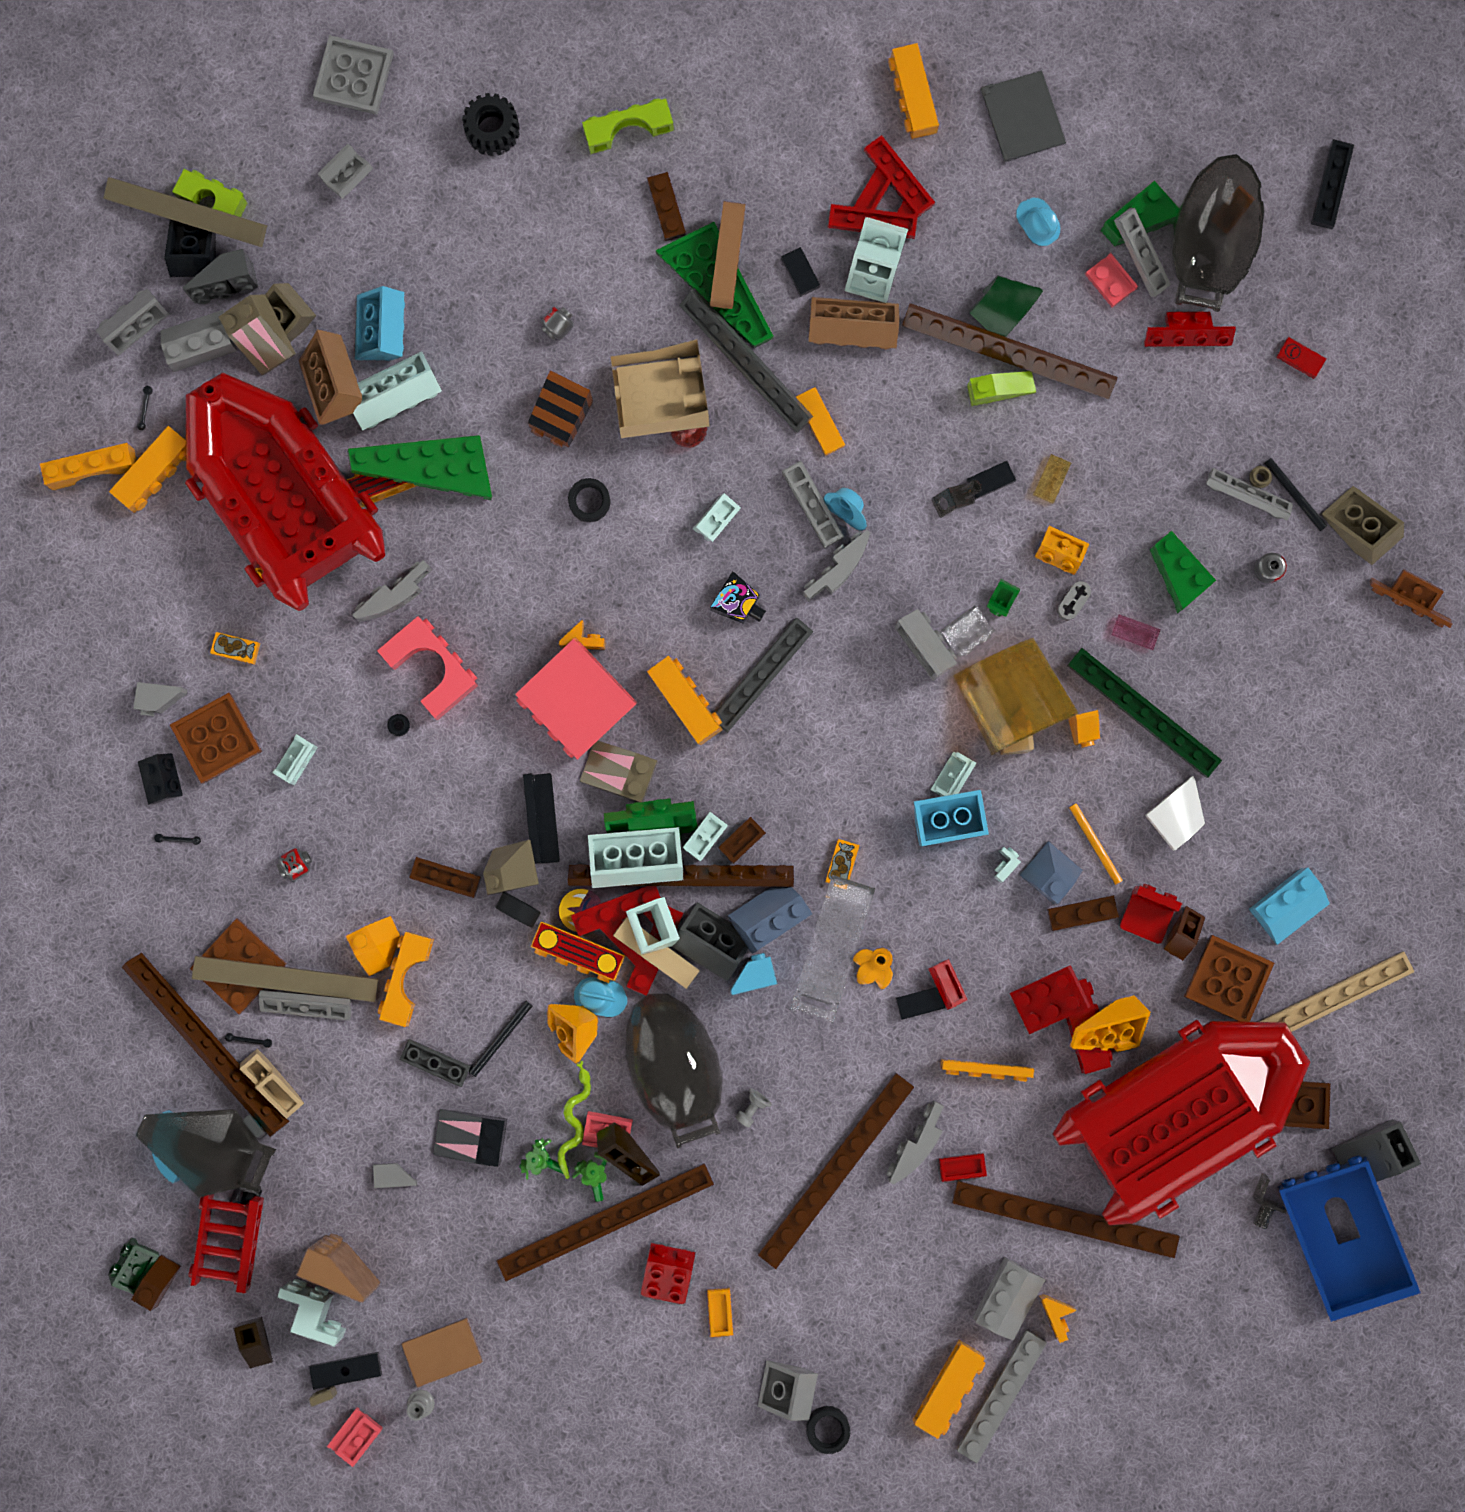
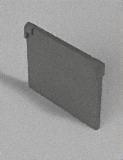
[980,70,1066,162]

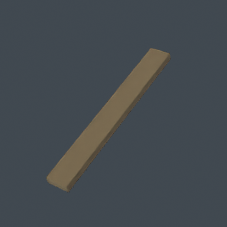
[103,177,267,247]
[192,956,379,1002]

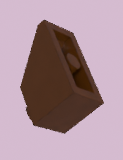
[1164,906,1205,961]
[131,1255,181,1311]

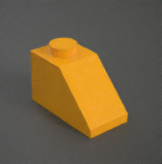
[1068,710,1100,748]

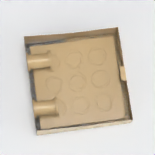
[610,339,710,438]

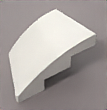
[1145,776,1205,851]

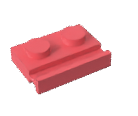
[1085,253,1138,308]
[582,1111,633,1148]
[327,1407,383,1467]

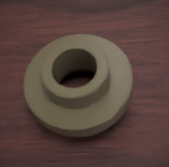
[1249,466,1272,488]

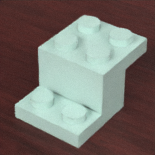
[845,217,908,303]
[278,1279,346,1347]

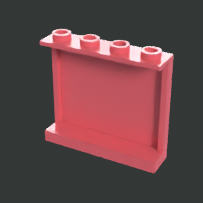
[515,637,637,760]

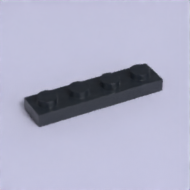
[1311,139,1355,230]

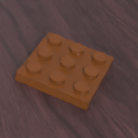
[170,693,262,784]
[190,918,287,1014]
[1184,935,1275,1022]

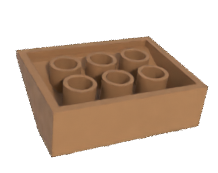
[297,1234,380,1303]

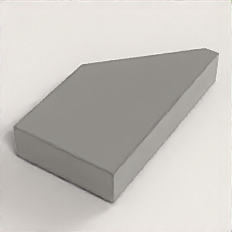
[373,1163,417,1188]

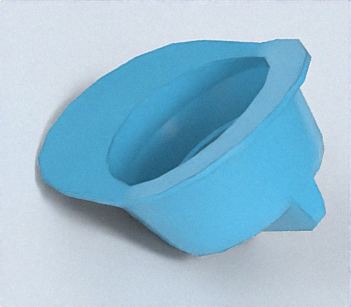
[1017,198,1060,246]
[824,488,867,531]
[574,977,627,1017]

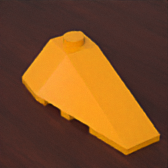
[1070,995,1151,1051]

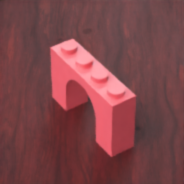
[377,616,478,720]

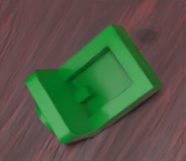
[987,579,1020,617]

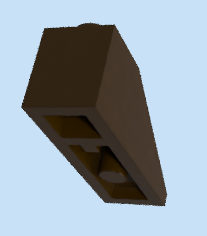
[597,1123,660,1186]

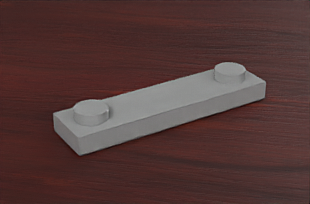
[1114,208,1171,297]
[782,461,844,549]
[1206,468,1293,521]
[258,990,351,1020]

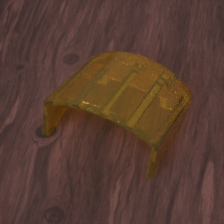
[953,638,1078,755]

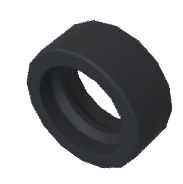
[568,478,611,522]
[495,892,541,928]
[806,1406,850,1454]

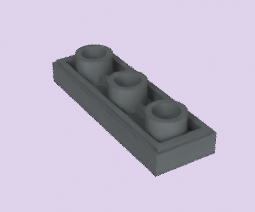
[399,1039,471,1087]

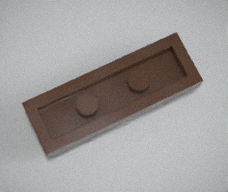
[647,172,686,241]
[409,857,481,898]
[1047,895,1119,931]

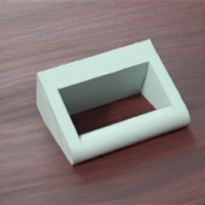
[626,897,680,954]

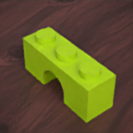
[172,169,248,217]

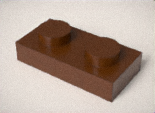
[718,817,766,864]

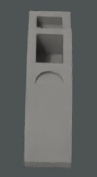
[803,530,870,602]
[352,560,432,622]
[886,1100,944,1184]

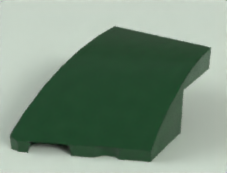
[969,275,1043,337]

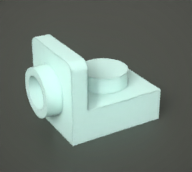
[994,847,1021,883]

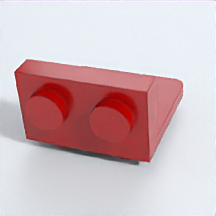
[1119,884,1182,944]
[641,1243,696,1304]

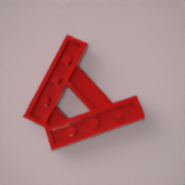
[828,135,935,239]
[570,886,683,996]

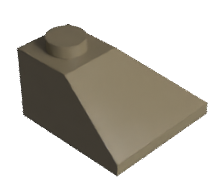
[483,840,539,895]

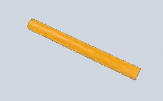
[1069,803,1123,885]

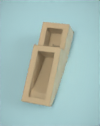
[240,1049,304,1119]

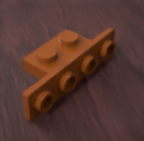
[1369,569,1453,628]

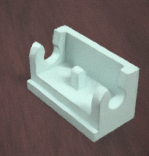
[692,493,741,542]
[272,734,318,785]
[931,752,976,797]
[683,812,728,861]

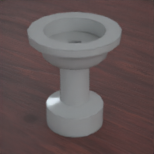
[735,1088,772,1128]
[407,1390,435,1421]

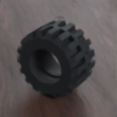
[462,93,520,156]

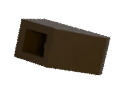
[233,1317,273,1369]

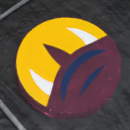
[558,888,602,933]

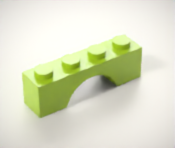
[582,98,674,154]

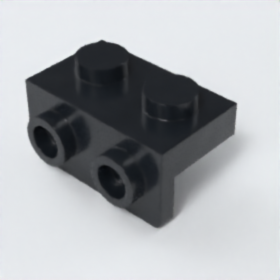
[138,753,183,805]

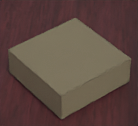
[309,1386,337,1407]

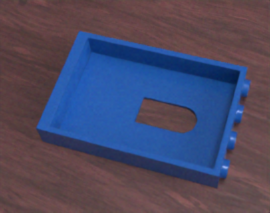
[1278,1155,1421,1322]

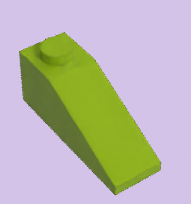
[967,371,1036,406]

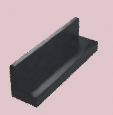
[523,773,560,864]

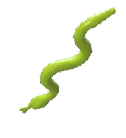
[558,1060,591,1179]

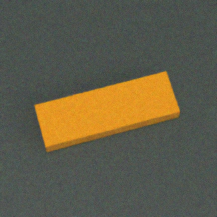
[796,387,845,456]

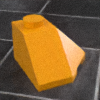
[346,916,400,976]
[547,1004,598,1064]

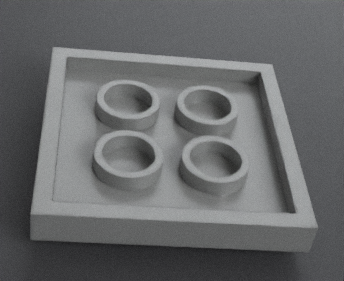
[313,35,394,115]

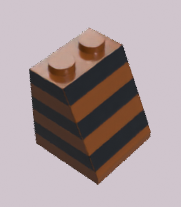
[528,370,593,448]

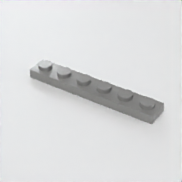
[956,1329,1047,1463]

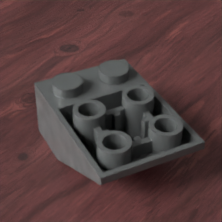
[183,249,259,305]
[1331,1119,1421,1182]

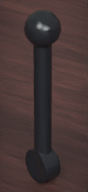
[137,386,153,431]
[154,834,201,845]
[225,1033,272,1048]

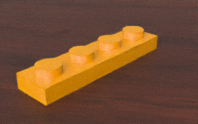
[940,1059,1034,1081]

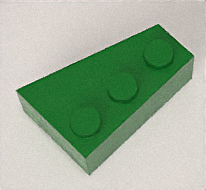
[1100,180,1183,247]
[1150,530,1216,614]

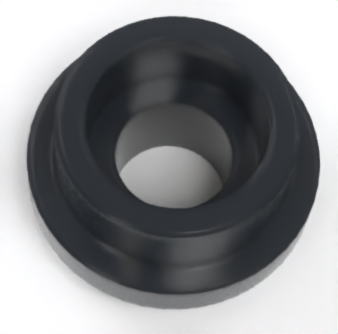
[387,714,410,736]

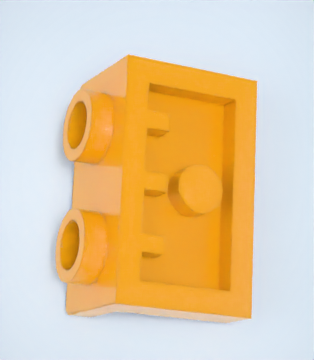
[1035,526,1089,575]

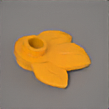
[853,948,893,989]

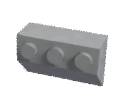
[96,289,169,356]
[160,310,237,372]
[894,609,957,681]
[973,1257,1046,1340]

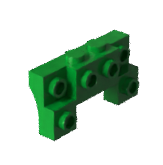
[604,798,698,840]

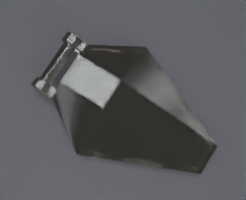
[136,1109,277,1197]

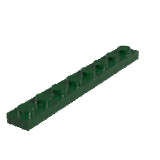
[1067,648,1222,778]

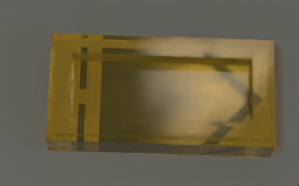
[1033,454,1071,504]

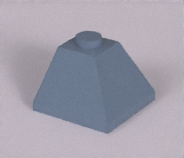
[1020,841,1083,904]

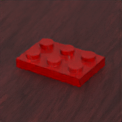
[1010,965,1091,1035]

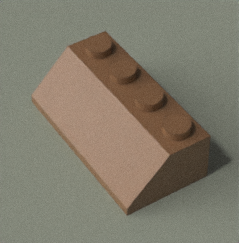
[809,297,899,349]
[299,329,362,425]

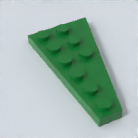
[655,222,774,348]
[347,435,492,500]

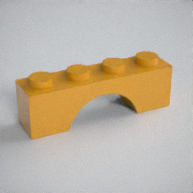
[40,443,137,490]
[378,932,434,1027]

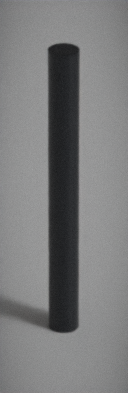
[1264,458,1327,531]
[469,1000,533,1077]

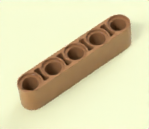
[710,201,746,309]

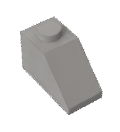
[133,682,187,717]

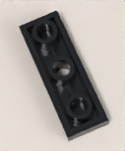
[309,1352,382,1390]

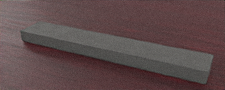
[716,617,814,733]

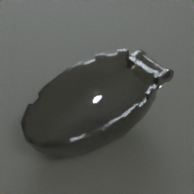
[1170,154,1264,312]
[625,993,723,1149]

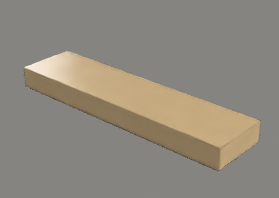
[613,917,700,989]

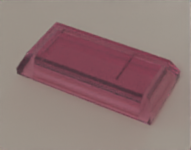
[1111,614,1161,650]

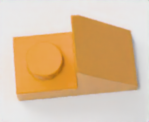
[559,620,605,650]
[1039,1294,1076,1343]

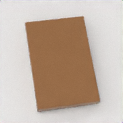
[402,1318,483,1388]

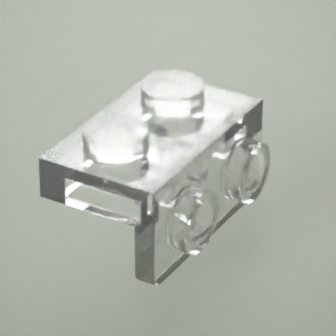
[939,605,995,657]

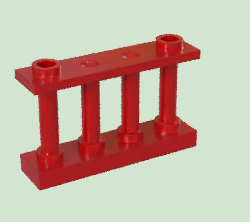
[189,1190,264,1294]

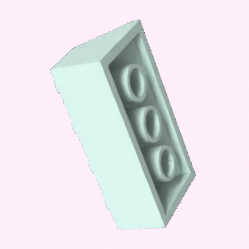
[353,351,442,430]
[588,827,683,888]

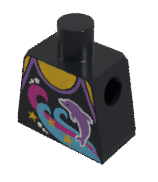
[710,571,766,624]

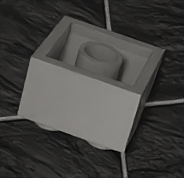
[758,1360,818,1421]

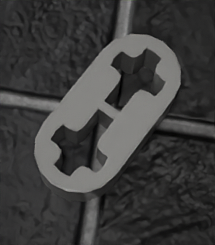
[1057,581,1091,621]

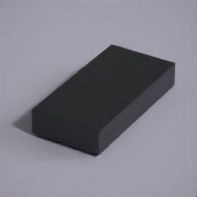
[781,247,820,297]
[966,461,1016,500]
[896,987,945,1020]

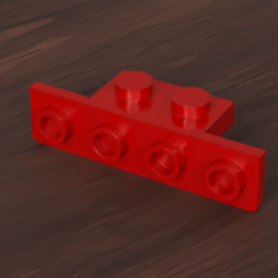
[1144,311,1236,347]

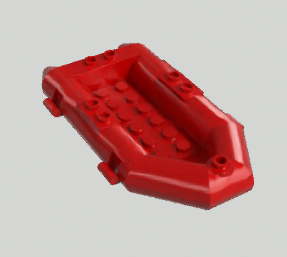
[185,372,385,611]
[1052,1019,1310,1225]

